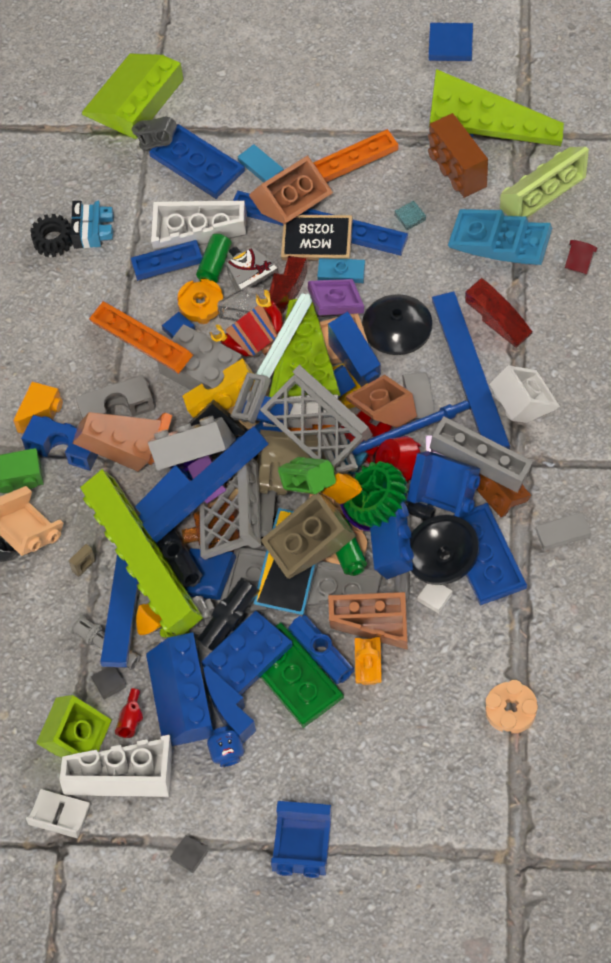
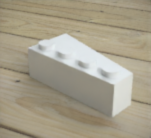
[151,201,247,251]
[60,735,173,797]

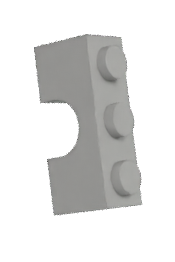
[75,375,155,419]

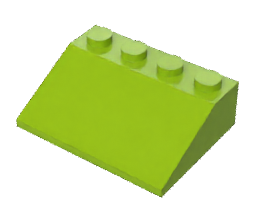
[82,53,183,139]

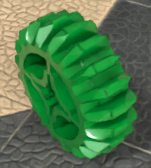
[344,461,408,528]

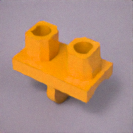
[355,637,382,685]

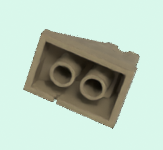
[257,430,333,496]

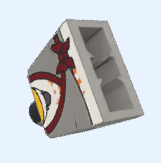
[226,247,279,302]

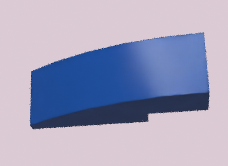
[203,665,256,744]

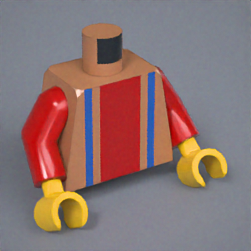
[209,290,283,357]

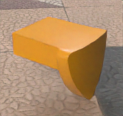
[321,473,362,504]
[136,604,162,635]

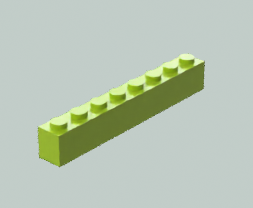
[80,469,203,635]

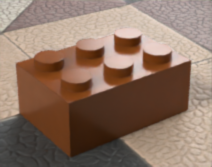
[428,113,488,198]

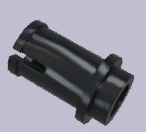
[405,500,436,522]

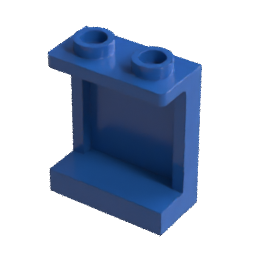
[407,451,480,518]
[271,801,332,878]

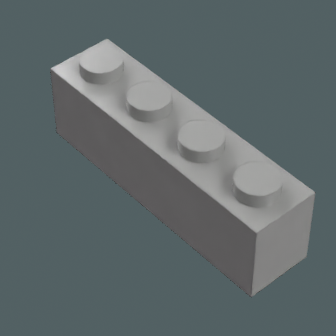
[429,416,533,493]

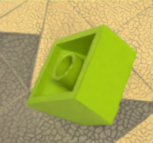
[36,695,112,757]

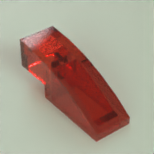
[269,256,308,314]
[465,278,533,348]

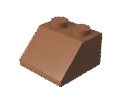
[346,375,417,428]

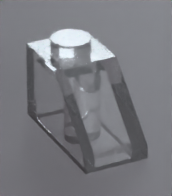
[217,287,271,321]

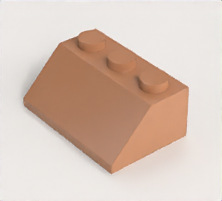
[249,155,333,224]

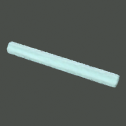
[256,293,312,378]

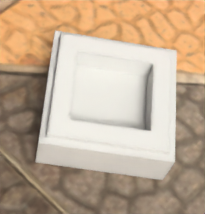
[417,584,452,614]

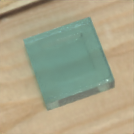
[395,201,426,230]

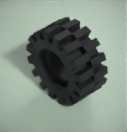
[30,214,73,257]

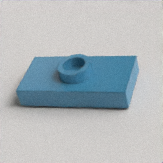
[317,258,365,283]

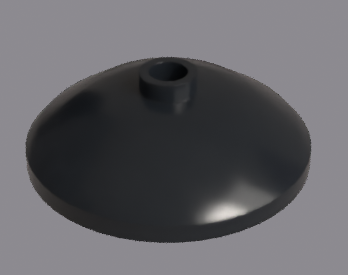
[362,294,432,355]
[409,515,480,585]

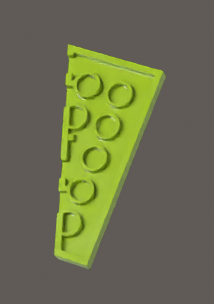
[429,69,564,146]
[269,297,341,398]

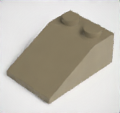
[261,492,356,579]

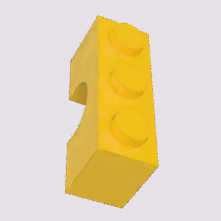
[182,358,255,418]

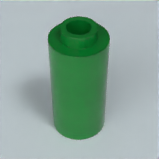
[196,234,232,283]
[335,519,367,576]

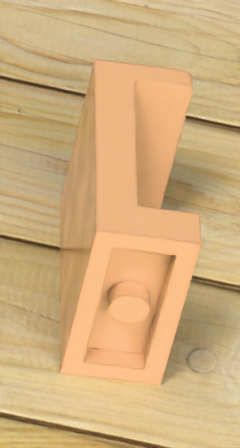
[0,486,64,556]

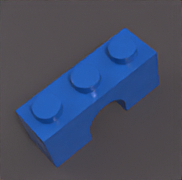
[21,415,98,471]

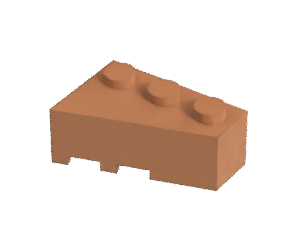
[73,412,161,472]
[328,592,408,650]

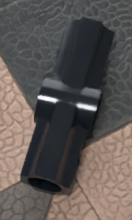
[158,528,202,587]
[197,577,260,651]

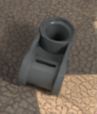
[132,117,177,150]

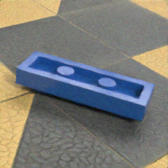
[131,240,202,281]

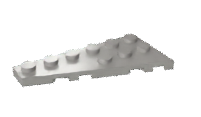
[221,547,382,613]

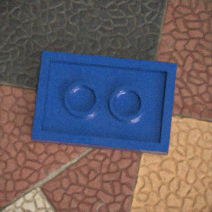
[201,611,293,695]

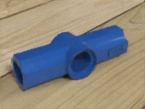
[288,615,354,684]

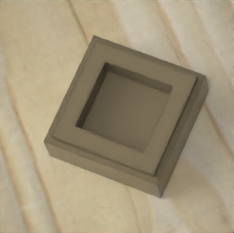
[69,544,96,577]

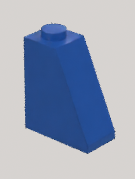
[328,311,381,387]
[135,465,193,522]

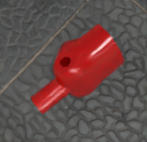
[115,688,143,738]

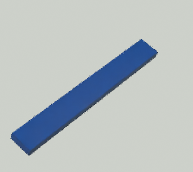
[233,190,408,256]
[432,291,510,450]

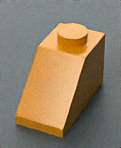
[13,382,63,434]

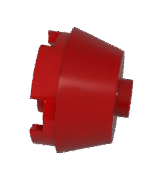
[375,436,421,484]

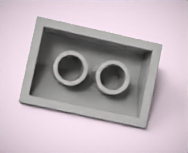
[148,416,236,470]

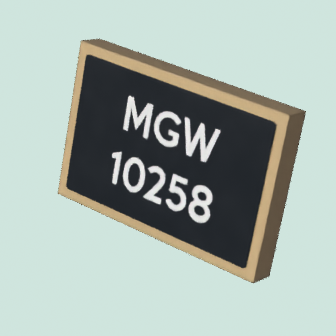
[281,215,353,261]

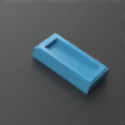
[238,144,284,183]

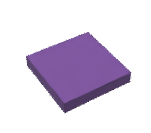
[307,279,364,315]

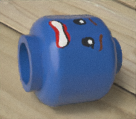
[207,726,245,767]

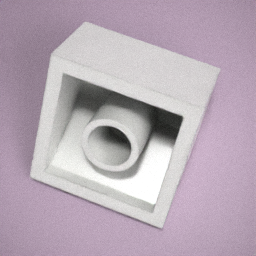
[489,365,560,423]

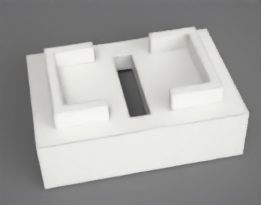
[26,789,91,838]

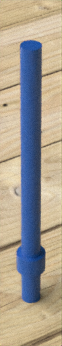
[352,400,470,456]

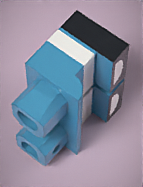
[71,200,114,249]

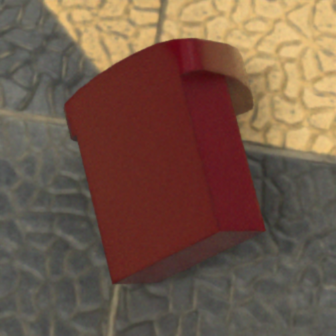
[565,240,597,274]

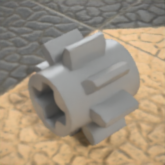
[192,596,215,628]

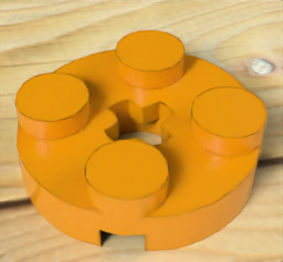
[177,279,224,324]

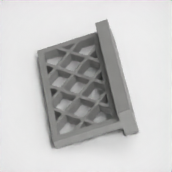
[260,365,373,469]
[200,458,261,560]

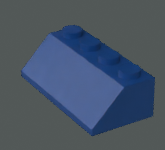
[146,632,214,746]

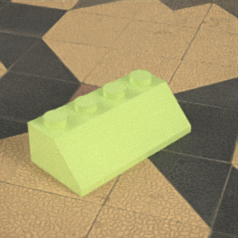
[500,146,589,218]

